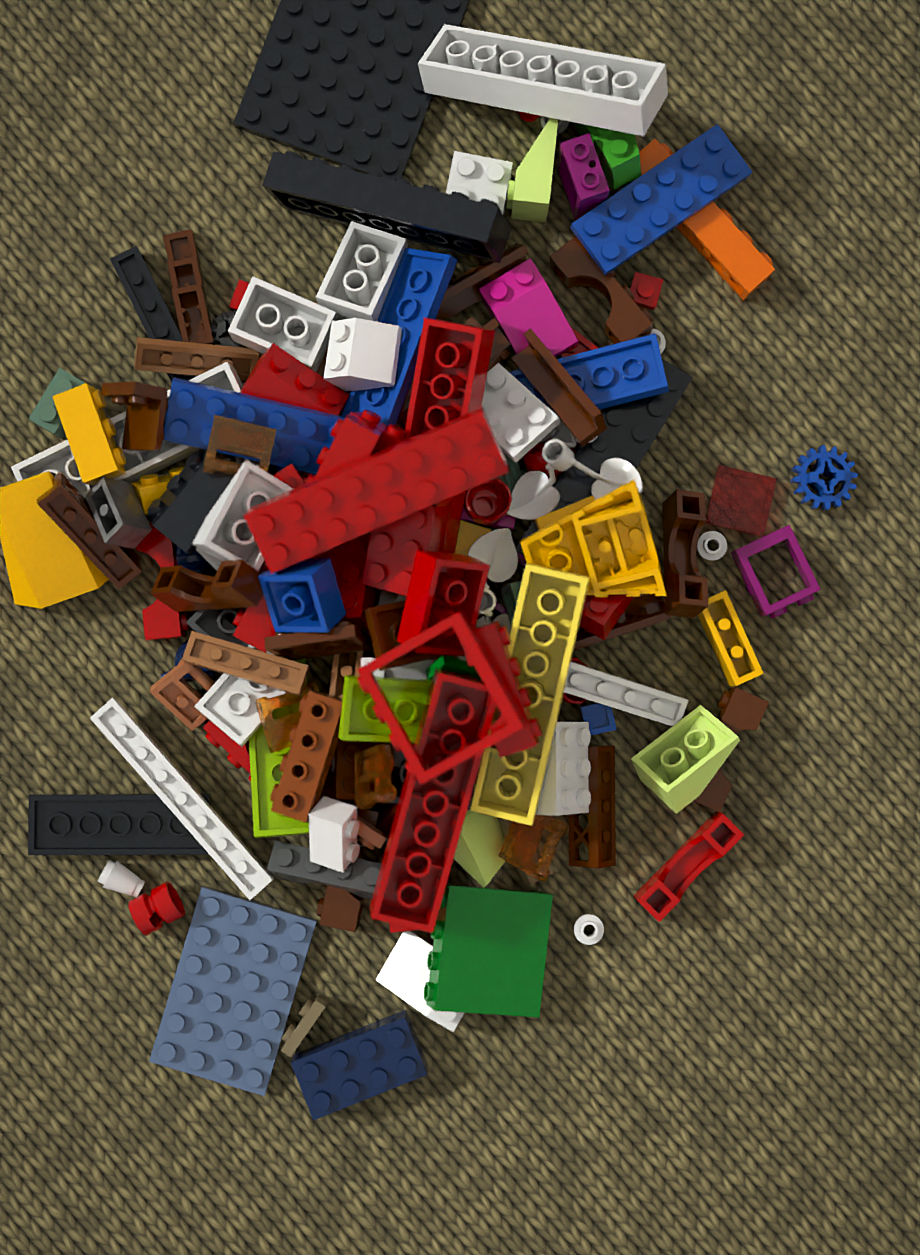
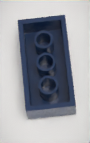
[291,1010,428,1120]

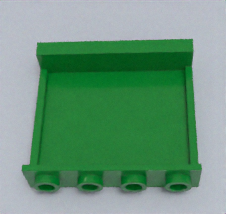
[423,883,553,1017]

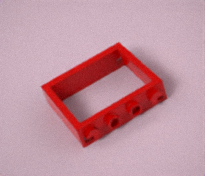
[357,611,527,785]

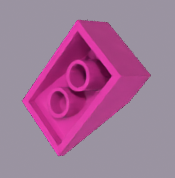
[479,258,579,357]

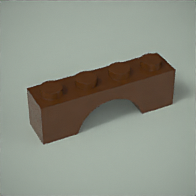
[550,236,653,344]
[662,489,708,618]
[150,559,263,612]
[693,687,769,813]
[316,805,380,932]

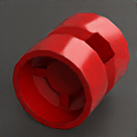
[128,881,185,936]

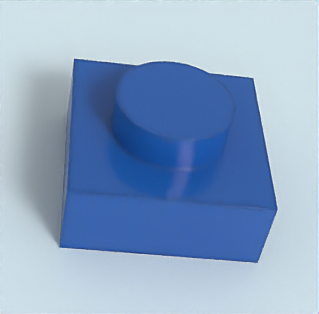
[580,703,617,736]

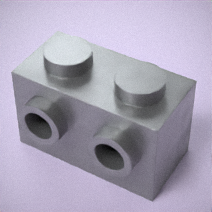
[85,477,152,549]

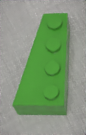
[572,122,641,190]

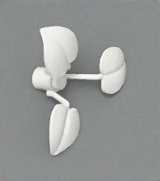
[508,420,643,520]
[394,528,518,636]

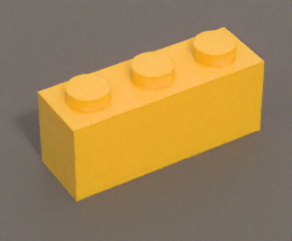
[52,383,127,486]
[698,590,764,686]

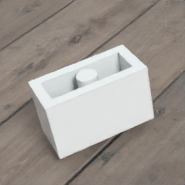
[309,796,360,873]

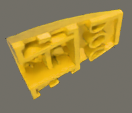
[0,471,109,609]
[520,479,666,597]

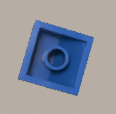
[258,558,346,632]

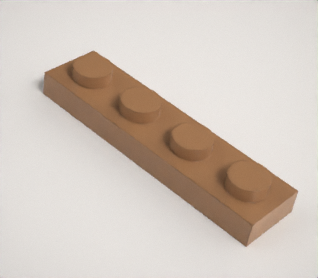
[134,337,259,380]
[182,631,310,697]

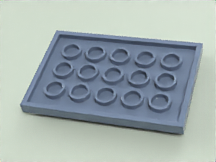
[149,886,317,1096]

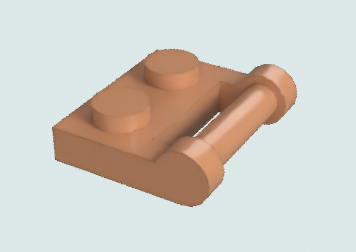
[150,659,216,731]

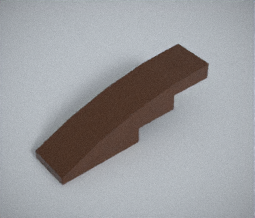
[163,229,214,344]

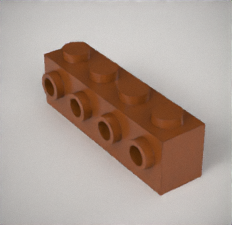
[270,690,342,823]

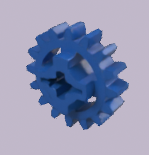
[790,445,858,511]

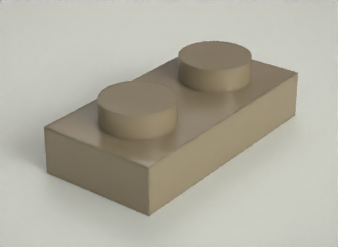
[280,994,328,1058]

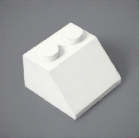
[323,318,402,392]

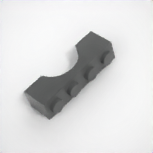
[267,841,382,899]

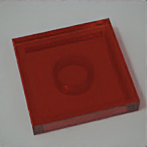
[704,465,777,537]

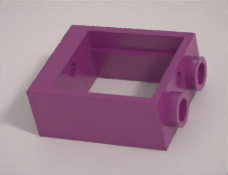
[556,133,610,221]
[730,525,821,619]

